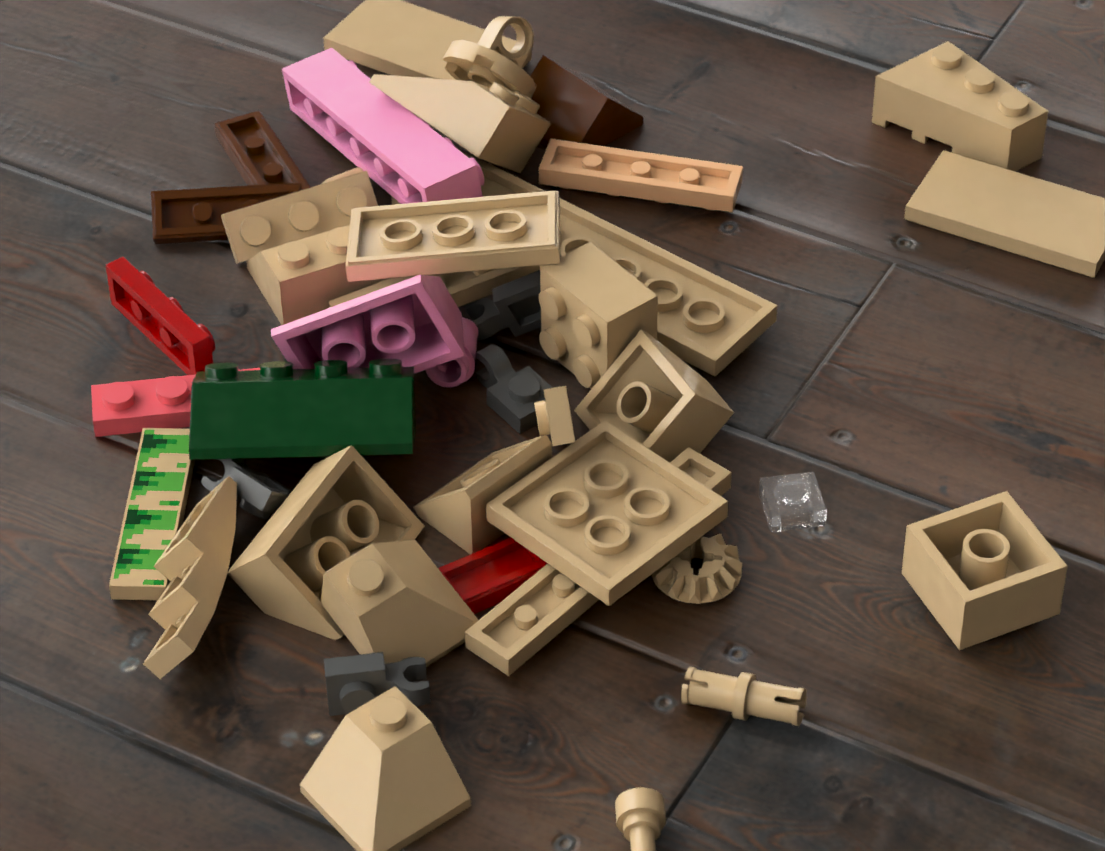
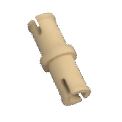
[681,667,807,726]

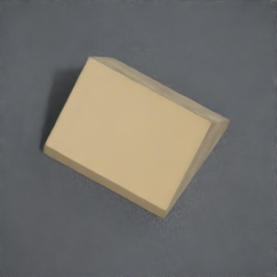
[413,435,552,554]

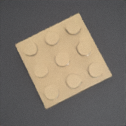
[486,420,728,606]

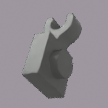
[465,270,541,341]
[476,344,553,434]
[201,458,292,520]
[324,652,430,716]

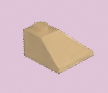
[574,329,734,462]
[321,540,478,667]
[300,686,471,851]

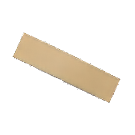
[143,476,237,679]

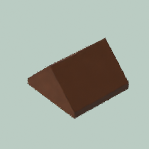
[530,55,643,147]

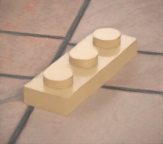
[221,170,378,264]
[534,385,575,446]

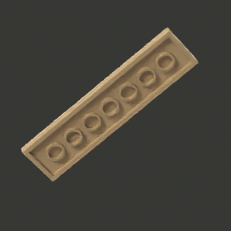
[391,147,777,376]

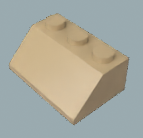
[246,225,389,325]
[228,445,425,640]

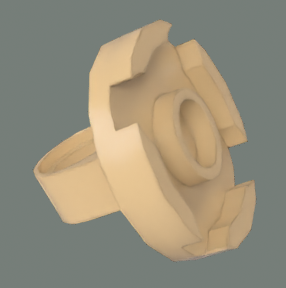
[443,16,537,99]

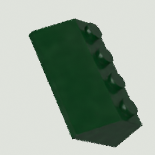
[189,359,416,460]

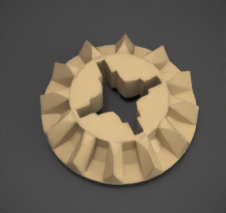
[652,534,742,604]

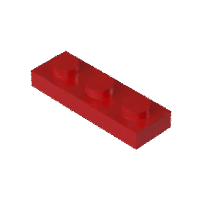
[106,256,215,375]

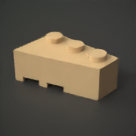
[872,41,1048,171]

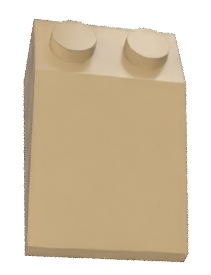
[369,74,551,173]

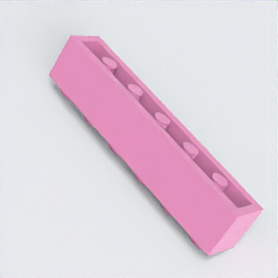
[282,48,484,204]

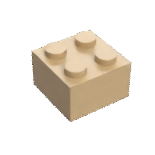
[539,242,658,389]
[902,491,1068,650]

